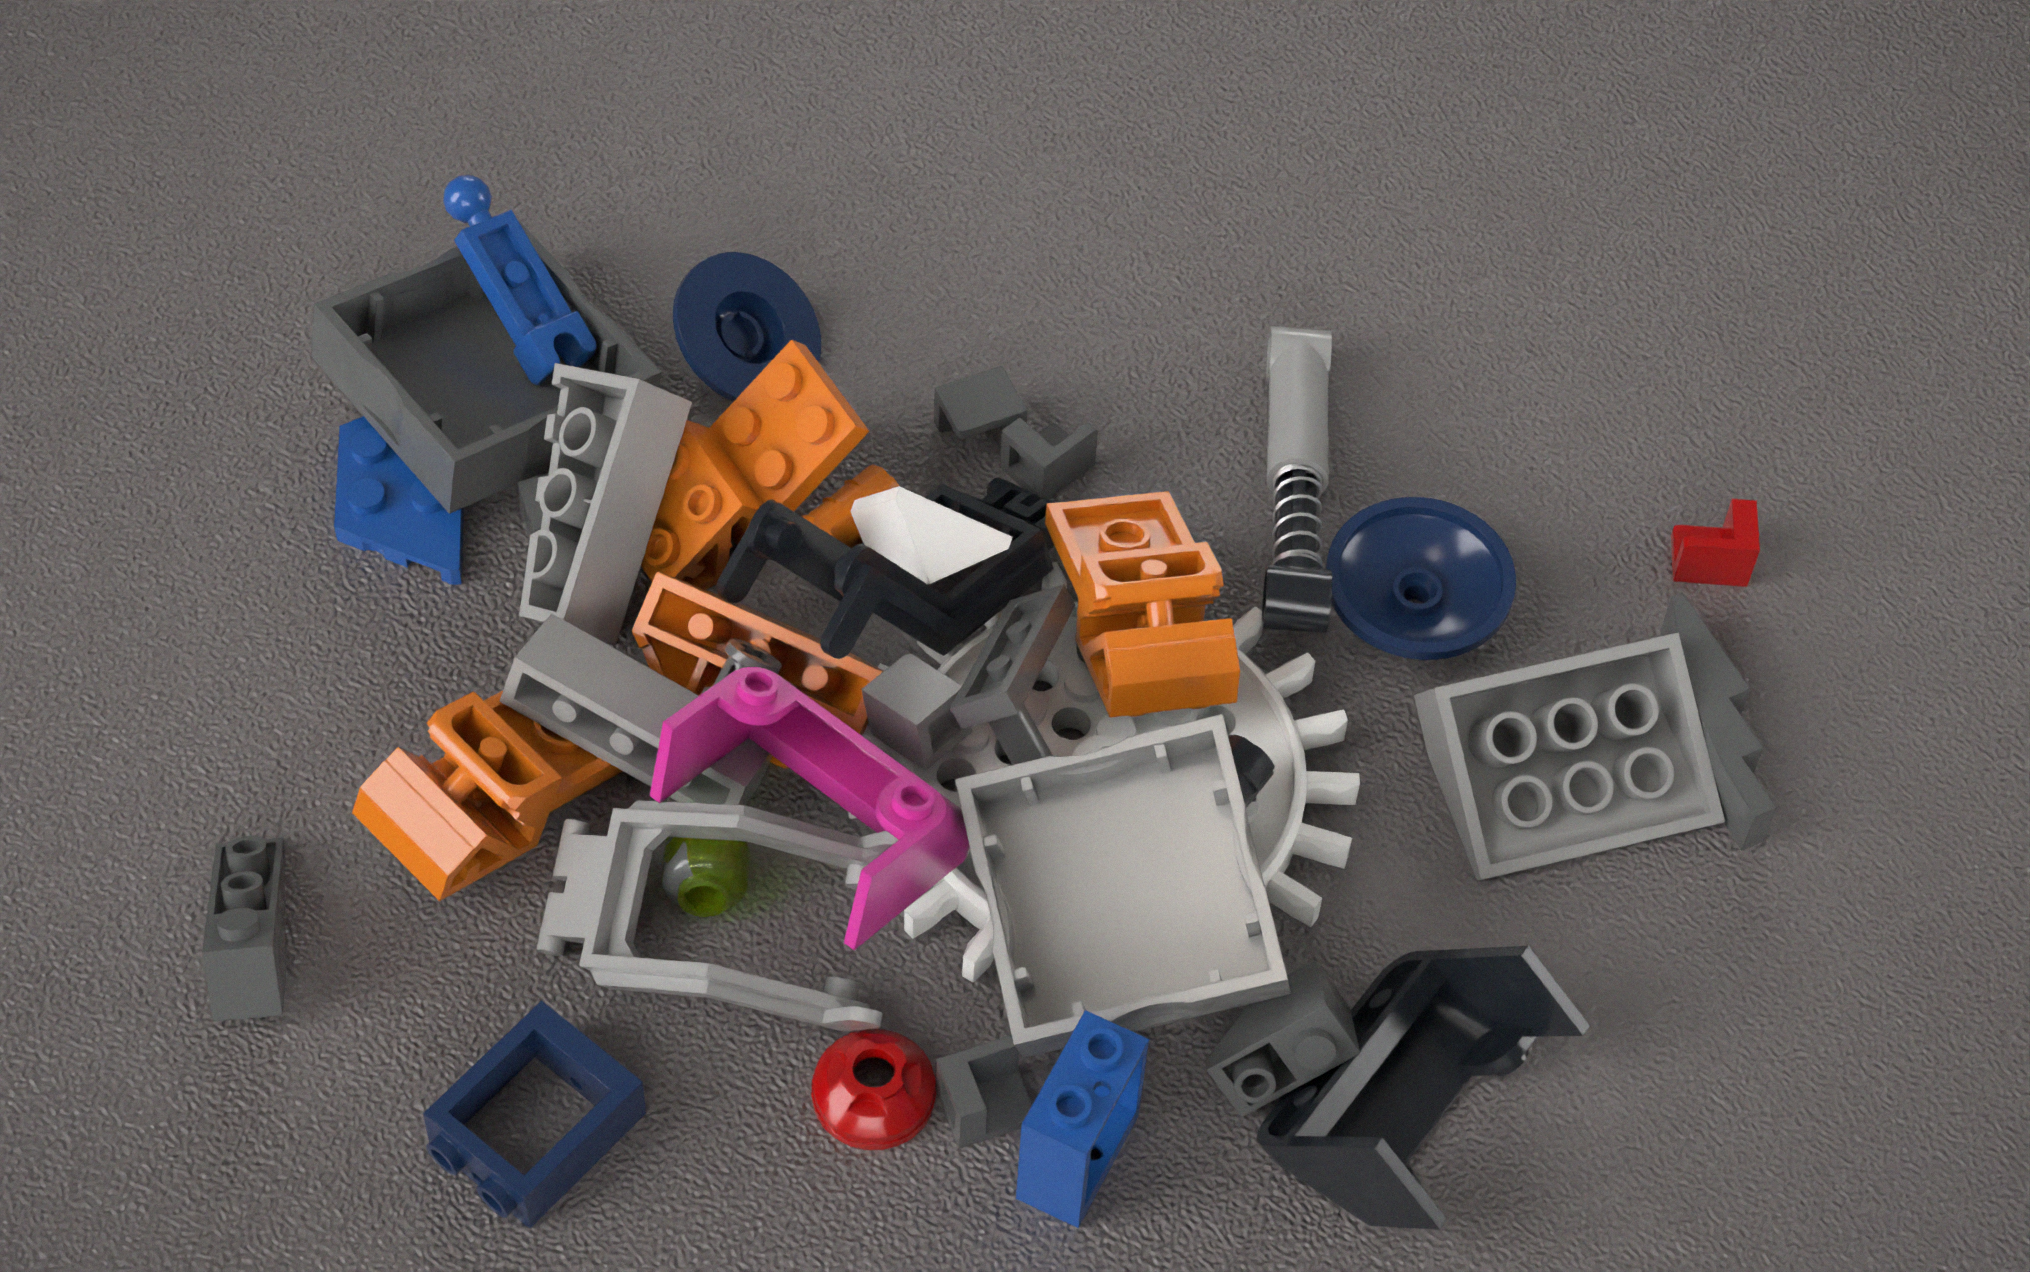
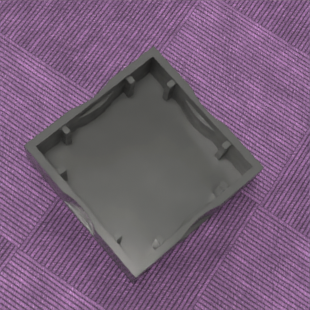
[311,222,662,514]

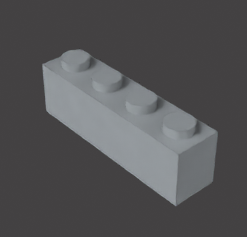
[500,613,772,805]

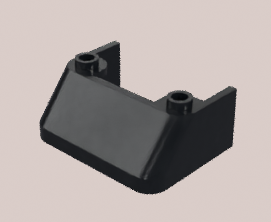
[1257,946,1590,1230]

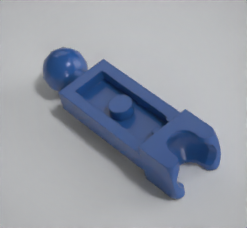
[443,174,596,386]

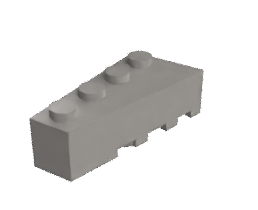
[519,363,692,646]

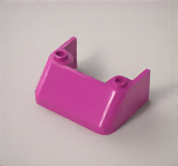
[650,667,970,950]

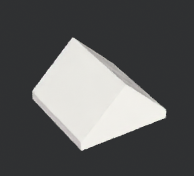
[850,486,1013,584]

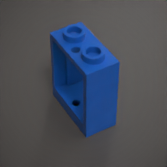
[1016,1010,1149,1228]

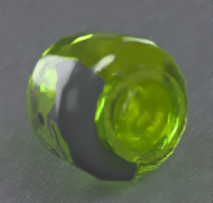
[661,837,750,917]

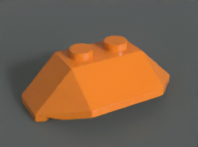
[632,572,884,769]

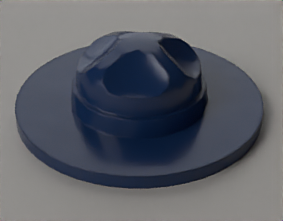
[673,252,821,402]

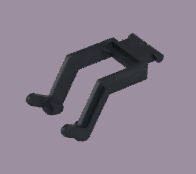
[716,477,1055,659]

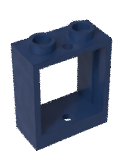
[423,1000,646,1228]

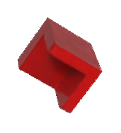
[1671,499,1760,587]

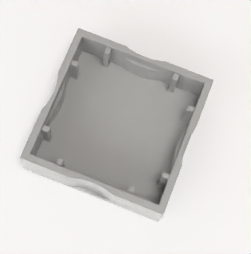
[955,714,1291,1058]

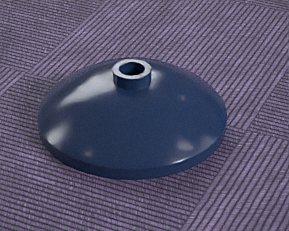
[1325,497,1516,660]

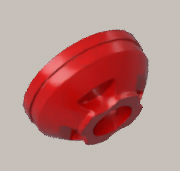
[811,1029,936,1150]

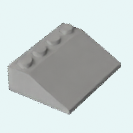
[1414,632,1725,881]

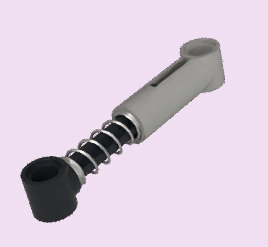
[1262,326,1332,633]

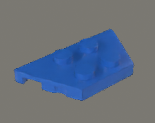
[334,416,464,585]

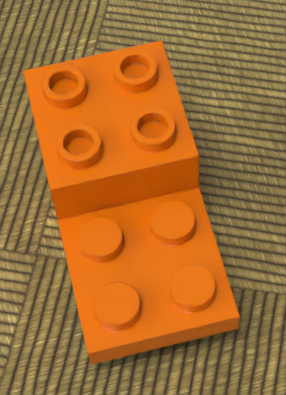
[641,340,870,590]
[1045,491,1240,718]
[352,691,623,902]

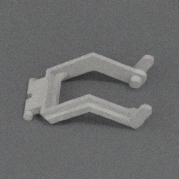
[536,800,898,1032]

